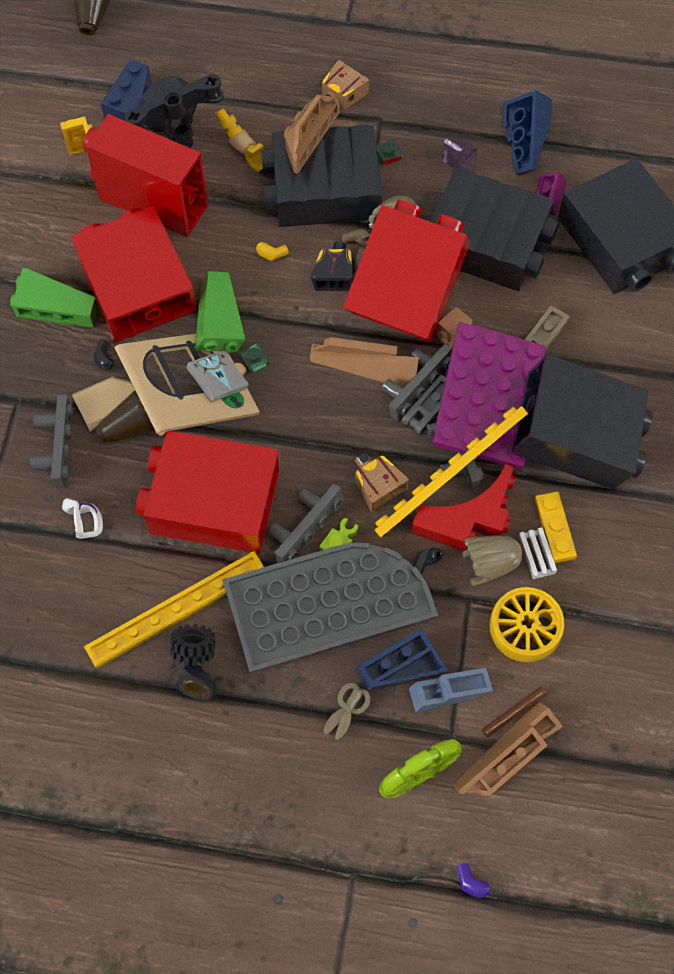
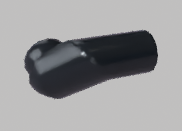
[94,339,114,370]
[413,548,443,575]

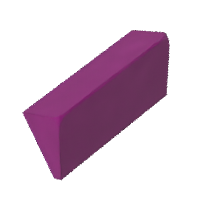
[536,172,566,215]

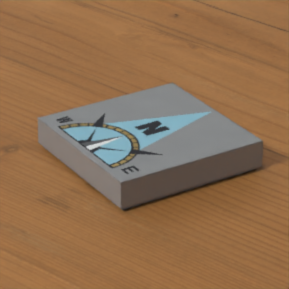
[186,351,249,402]

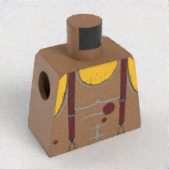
[322,60,369,110]
[355,453,409,512]

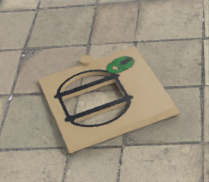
[115,334,260,436]

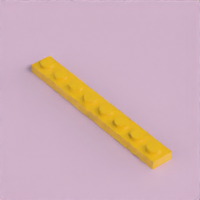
[374,406,528,537]

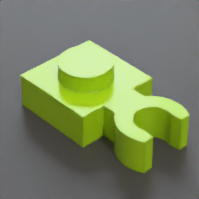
[319,518,358,551]

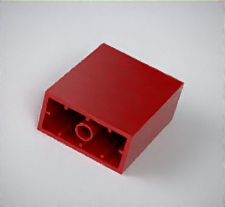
[83,114,209,237]
[343,200,471,343]
[71,206,197,343]
[136,431,280,554]

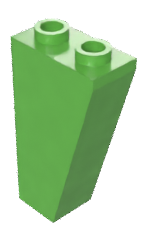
[10,268,98,328]
[195,271,245,353]

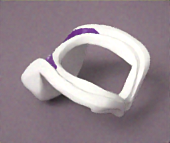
[62,498,103,539]

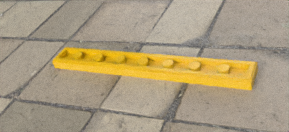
[84,551,264,669]

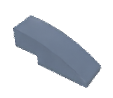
[409,668,493,712]

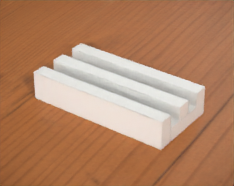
[518,527,557,579]

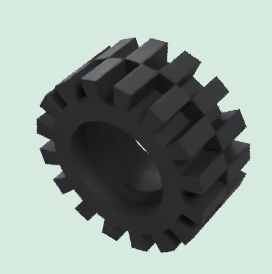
[170,624,216,666]

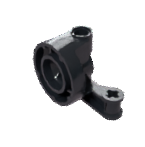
[124,74,224,148]

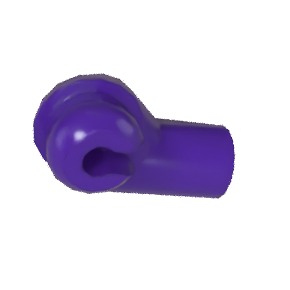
[456,863,490,898]

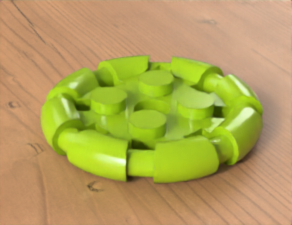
[379,739,462,799]

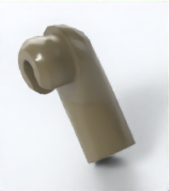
[341,229,370,246]

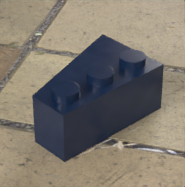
[101,59,152,121]
[355,628,448,692]

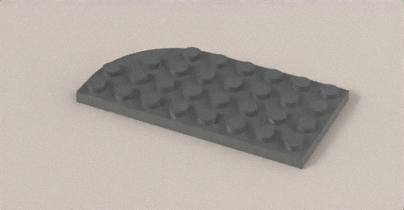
[223,543,438,674]

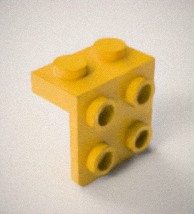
[60,116,92,156]

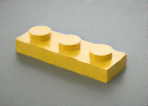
[534,492,577,563]

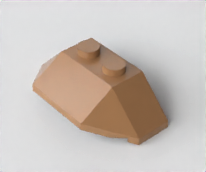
[284,95,339,174]

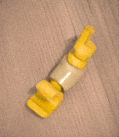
[215,108,264,172]

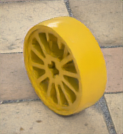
[489,587,565,663]

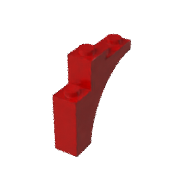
[411,464,516,551]

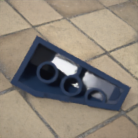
[503,90,552,175]

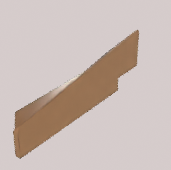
[310,337,419,387]
[453,702,563,796]

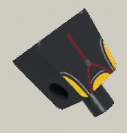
[311,241,355,291]

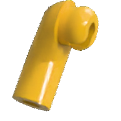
[256,242,289,261]

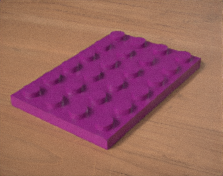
[431,322,546,470]

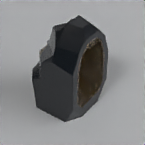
[175,663,217,701]

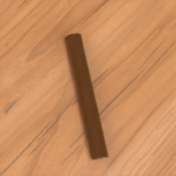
[482,687,547,738]

